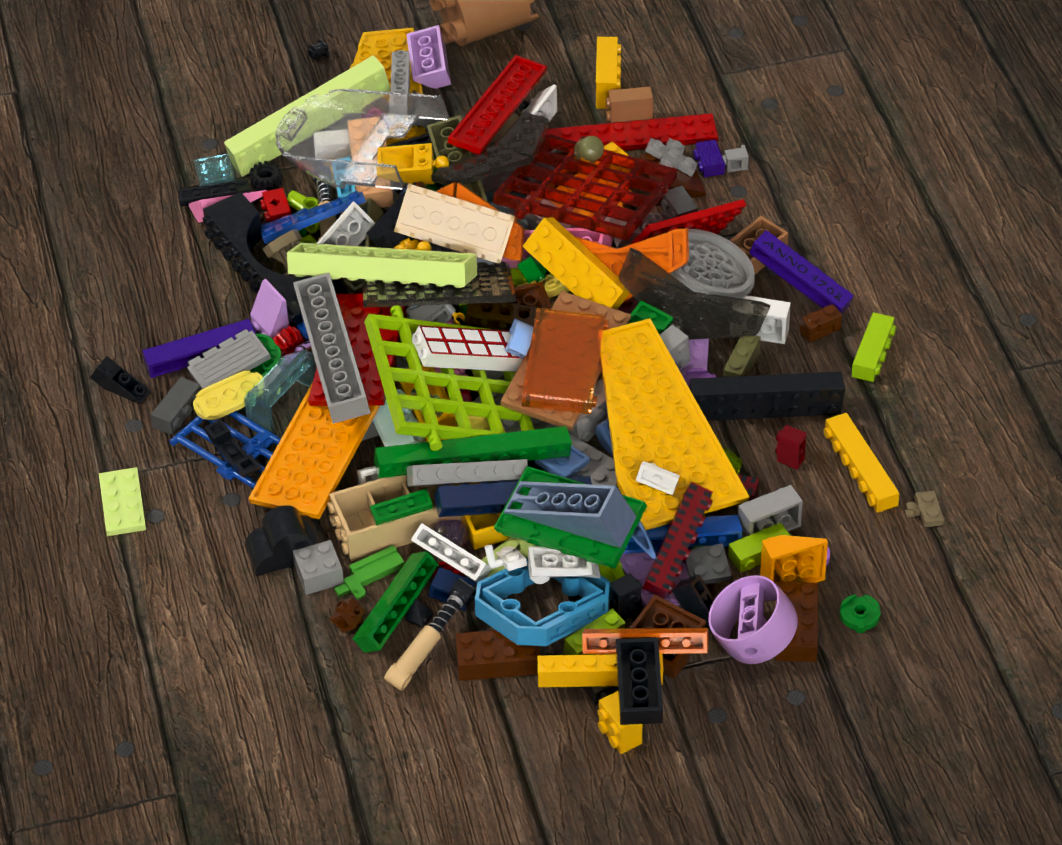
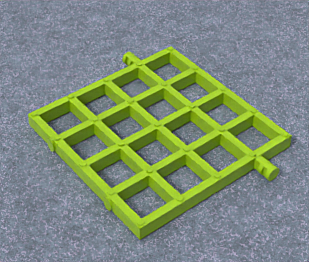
[364,305,534,451]

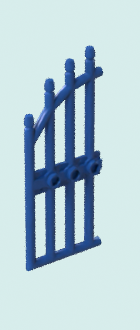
[169,411,302,516]

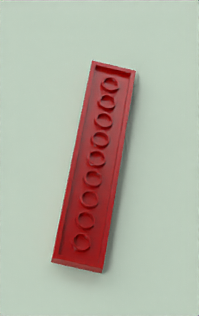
[447,55,547,155]
[539,113,718,152]

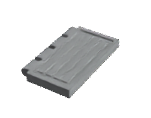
[187,329,271,390]

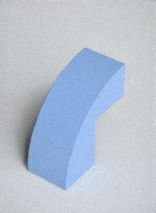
[505,319,534,358]

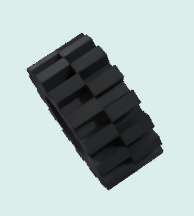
[250,161,283,191]

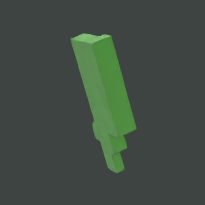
[334,545,405,600]

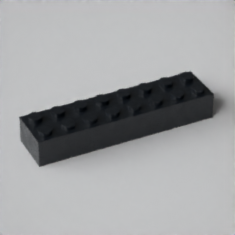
[689,372,846,421]

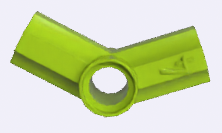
[287,190,320,233]

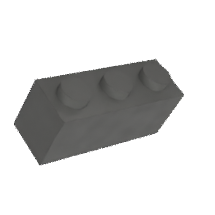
[151,377,201,435]

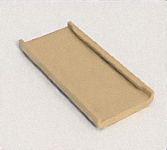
[394,183,515,264]

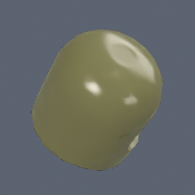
[574,136,604,166]

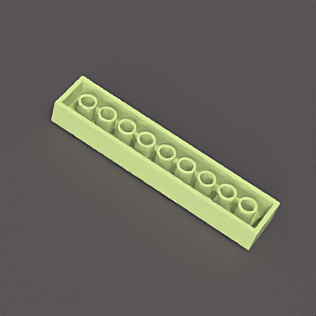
[224,55,391,177]
[287,243,477,288]

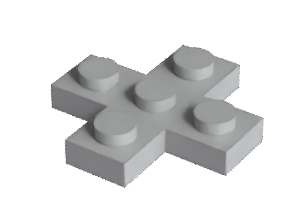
[645,138,698,177]

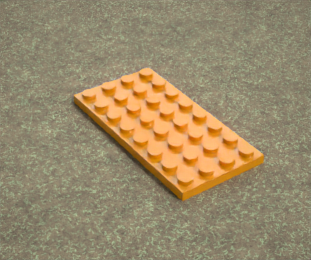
[248,382,380,519]

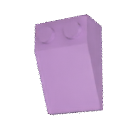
[250,279,289,339]

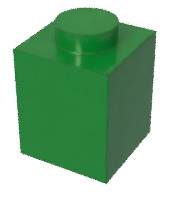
[517,255,548,283]

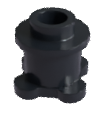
[307,38,329,61]

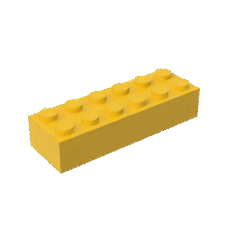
[522,217,632,310]

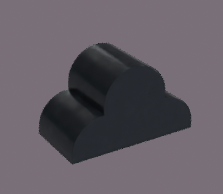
[245,505,327,576]

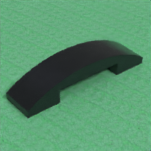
[204,419,261,478]

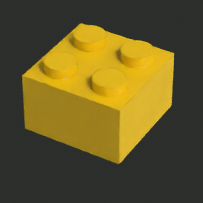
[597,691,642,754]

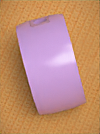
[709,575,798,664]

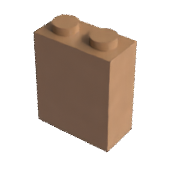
[606,86,653,123]

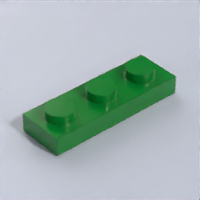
[370,489,433,526]

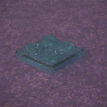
[194,153,235,186]

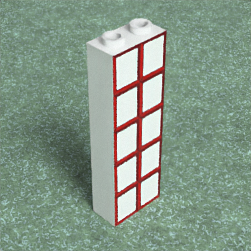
[412,325,525,372]

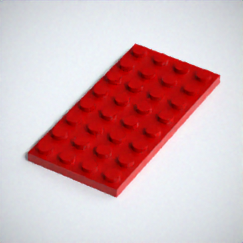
[308,293,409,406]

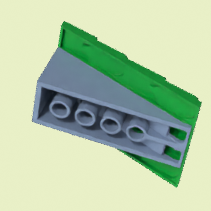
[494,466,647,569]

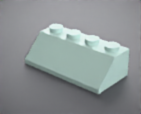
[373,389,426,447]

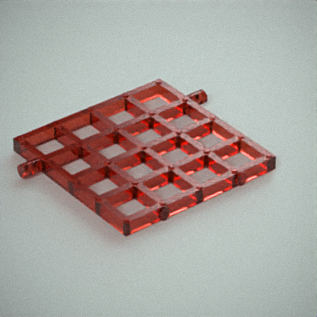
[493,134,678,241]

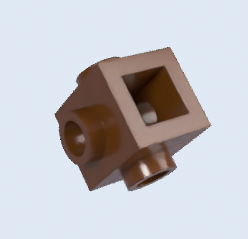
[329,598,366,633]

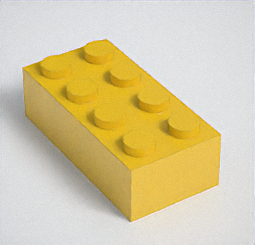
[596,37,621,109]

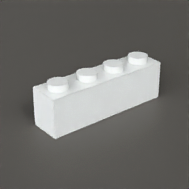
[411,523,491,582]

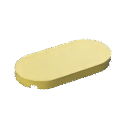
[193,371,266,420]

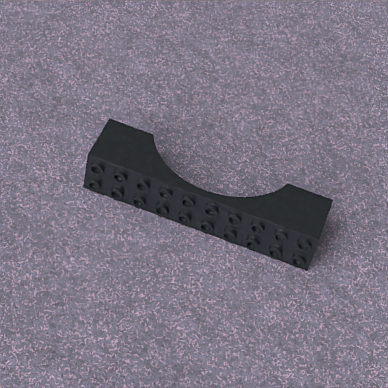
[202,192,312,339]

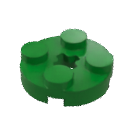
[839,594,881,633]

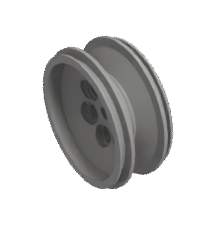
[652,229,755,324]

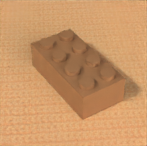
[729,216,789,274]

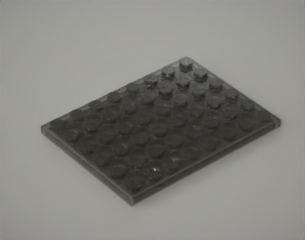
[362,262,516,308]

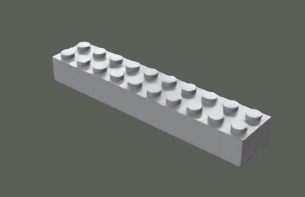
[293,273,370,424]

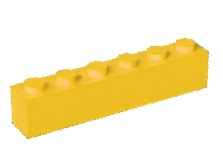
[824,413,899,513]
[538,654,663,687]

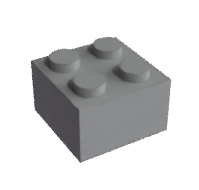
[293,540,344,595]

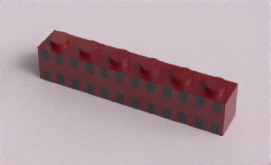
[642,481,713,599]

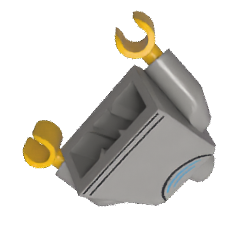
[406,295,465,337]

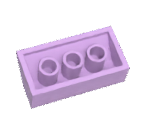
[406,25,451,89]

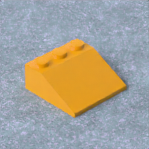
[760,535,828,584]

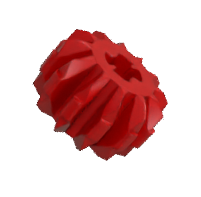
[273,326,304,357]

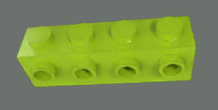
[851,312,897,382]

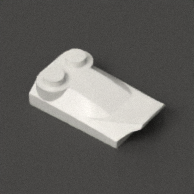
[528,547,601,584]

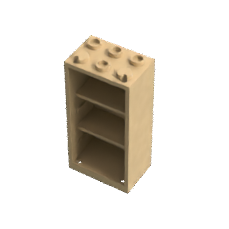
[327,475,463,561]

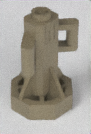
[263,229,312,277]

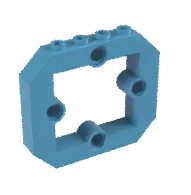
[475,558,610,646]

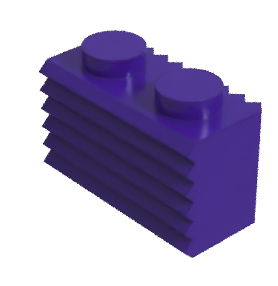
[693,139,725,177]

